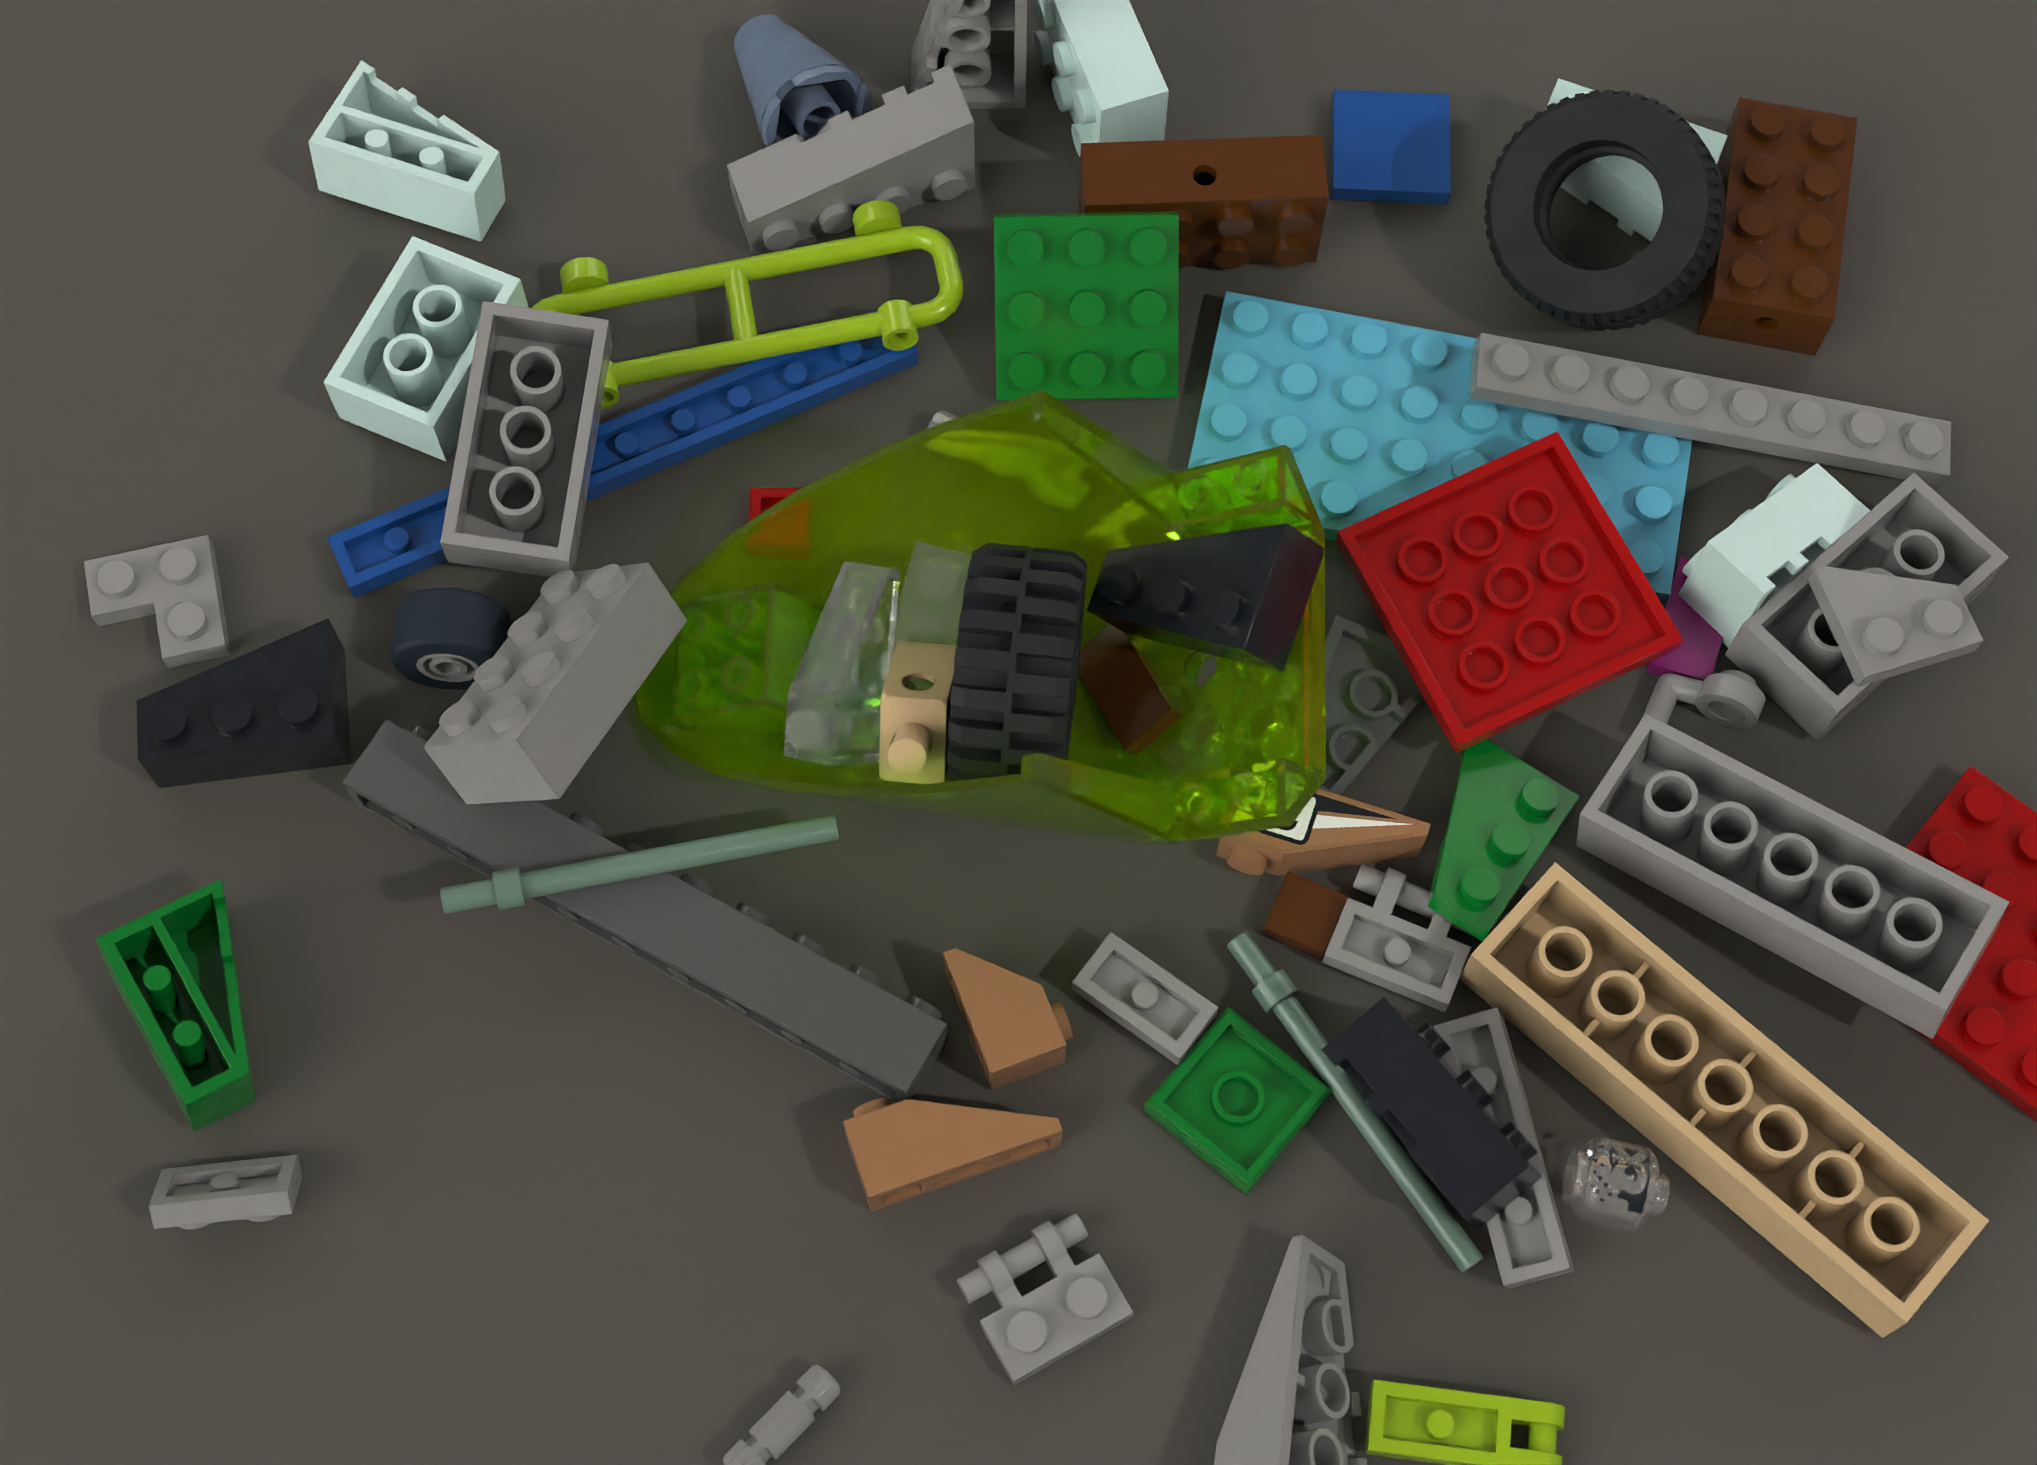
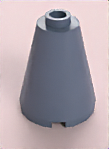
[733,14,872,147]

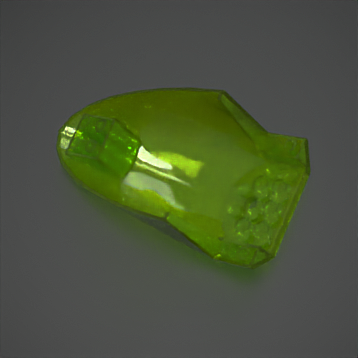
[633,390,1326,844]

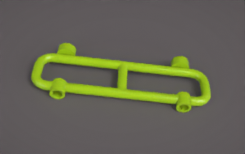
[531,200,963,409]

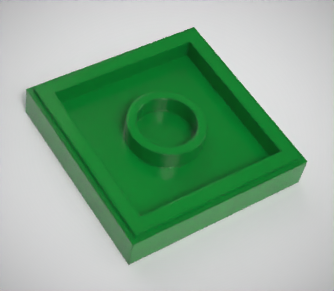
[1143,1007,1332,1196]

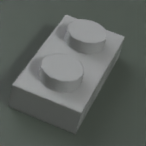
[1071,932,1218,1066]
[149,1154,302,1230]

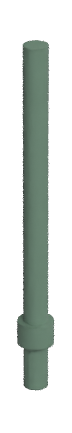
[440,814,839,914]
[1227,931,1484,1274]

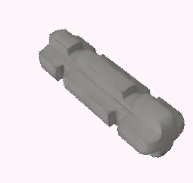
[723,1364,841,1465]

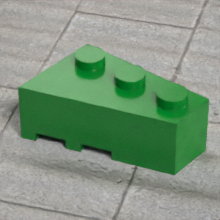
[96,879,256,1132]

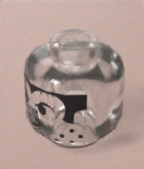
[1562,1137,1669,1233]

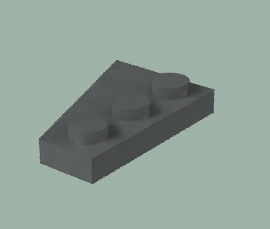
[1273,614,1423,795]

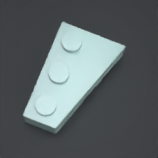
[1546,78,1728,242]

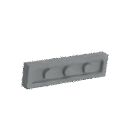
[1434,1007,1574,1289]

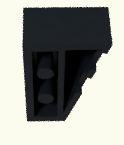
[1086,523,1326,672]
[136,618,351,788]
[1321,997,1542,1229]

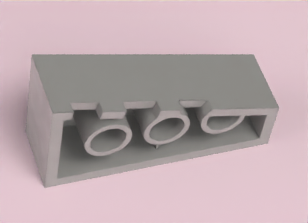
[911,0,1027,109]
[727,64,975,255]

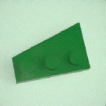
[1427,739,1580,942]

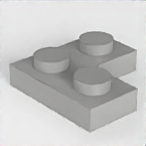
[84,535,231,668]

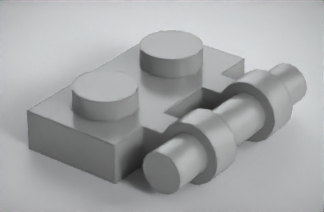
[1322,864,1473,1012]
[957,1213,1134,1385]

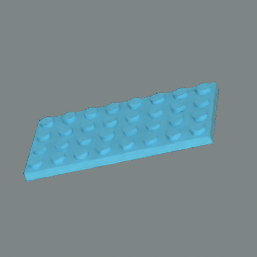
[1180,291,1692,605]

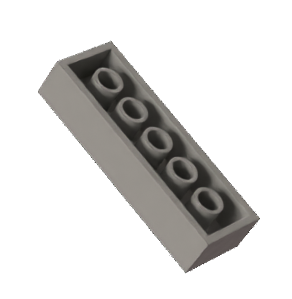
[1576,713,2009,1039]

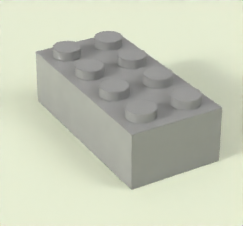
[440,301,612,577]
[1725,473,2009,741]
[423,563,687,804]

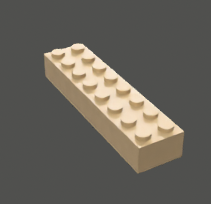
[1459,862,1989,1338]

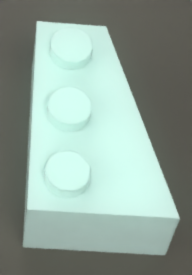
[308,60,506,242]
[1678,463,1870,648]

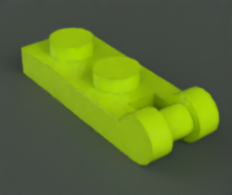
[1365,1380,1565,1465]

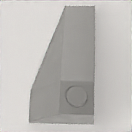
[1214,1235,1367,1465]

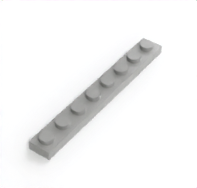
[1469,333,1951,486]

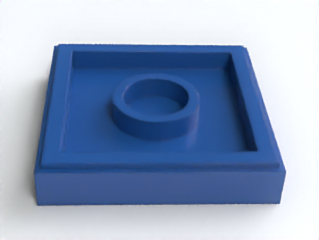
[1331,90,1451,205]

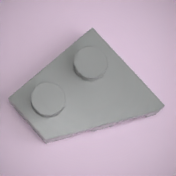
[1807,566,1984,687]

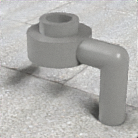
[1642,670,1766,729]

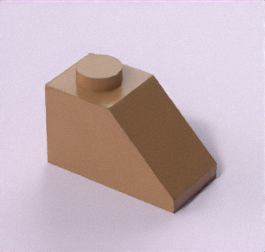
[943,948,1073,1091]

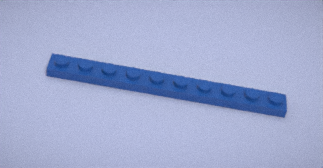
[327,311,919,599]

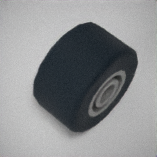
[391,587,512,690]

